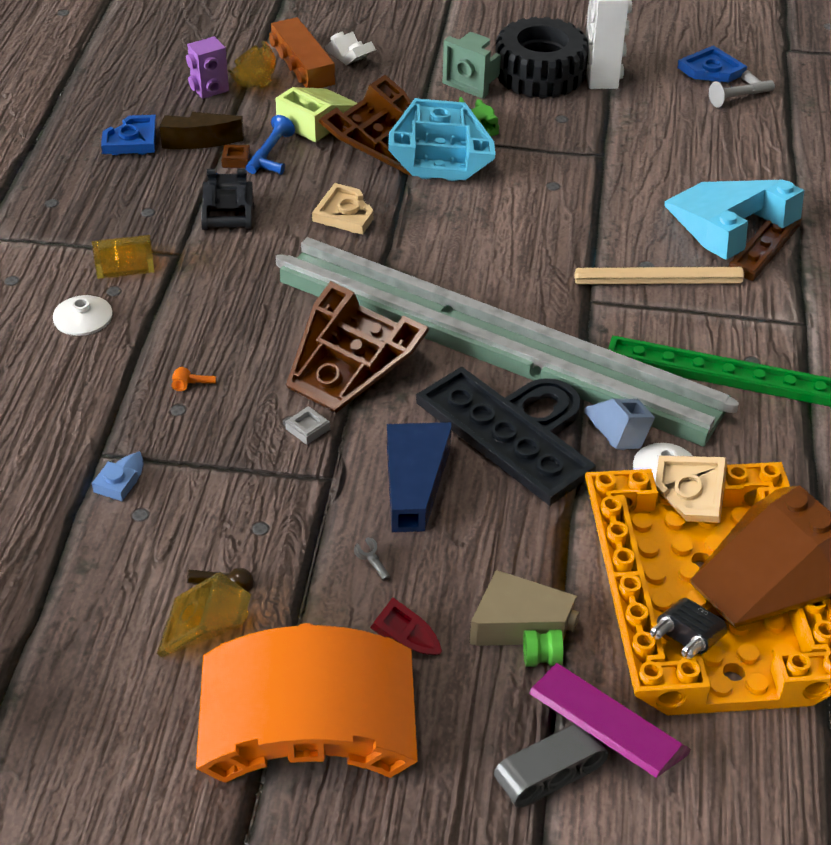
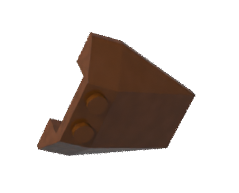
[319,75,412,176]
[286,281,429,413]
[690,485,831,628]

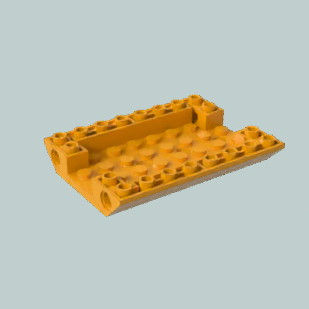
[585,462,831,716]

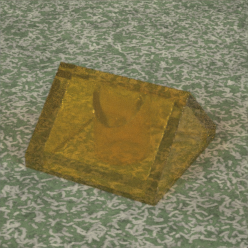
[91,235,155,279]

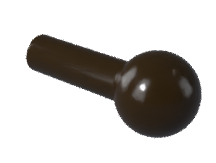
[187,568,254,594]

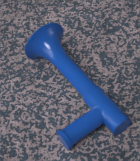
[246,115,295,175]

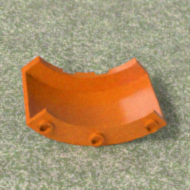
[196,623,418,783]

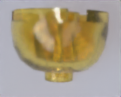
[227,41,276,88]

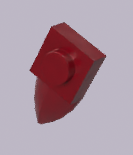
[370,597,442,655]

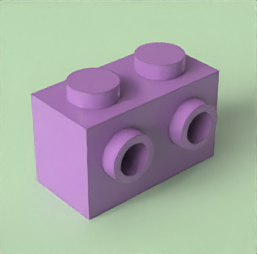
[186,36,229,99]

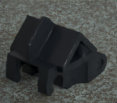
[201,169,254,230]

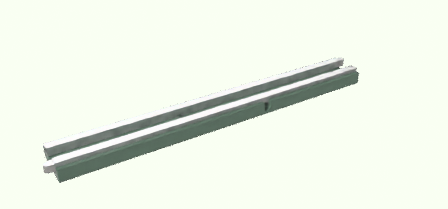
[276,237,739,447]

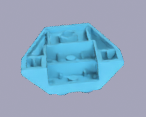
[388,98,496,181]

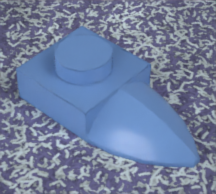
[92,451,143,501]

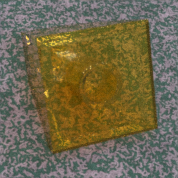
[157,572,251,657]

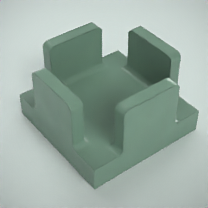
[442,32,501,99]

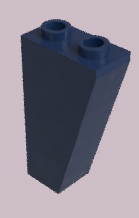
[387,422,451,532]

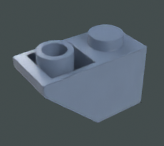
[584,399,655,450]

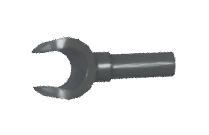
[354,537,390,581]

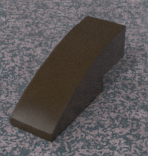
[159,112,244,149]

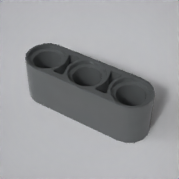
[494,724,609,808]

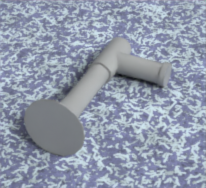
[709,70,775,107]

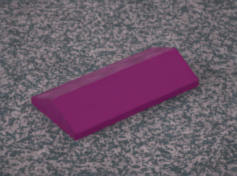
[529,663,691,778]

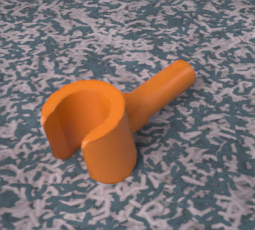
[171,367,216,391]

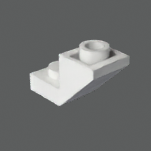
[325,31,376,65]

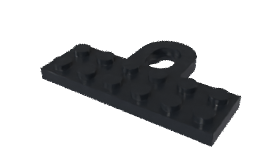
[416,366,596,506]

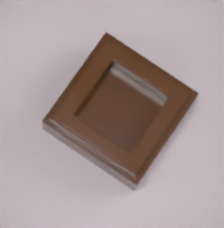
[221,145,250,168]

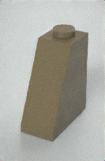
[470,570,580,646]

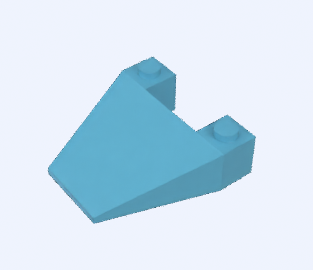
[664,180,805,260]

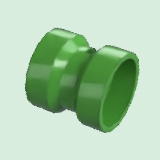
[523,629,564,667]

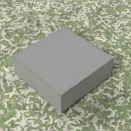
[285,406,330,445]

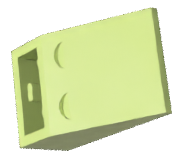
[276,87,357,142]

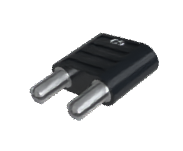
[650,598,727,659]

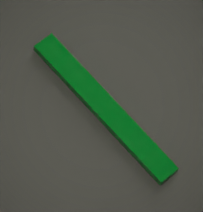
[608,335,831,407]

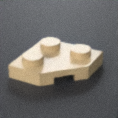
[312,183,373,235]
[655,456,727,523]

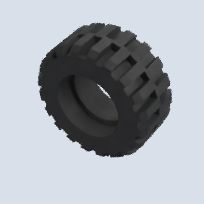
[495,17,589,99]

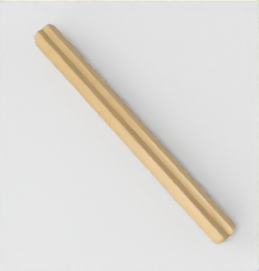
[574,267,744,285]

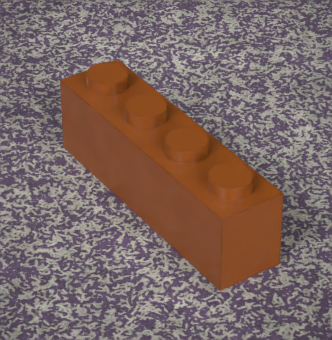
[269,17,335,88]

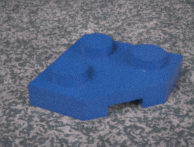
[677,45,747,82]
[101,115,157,155]

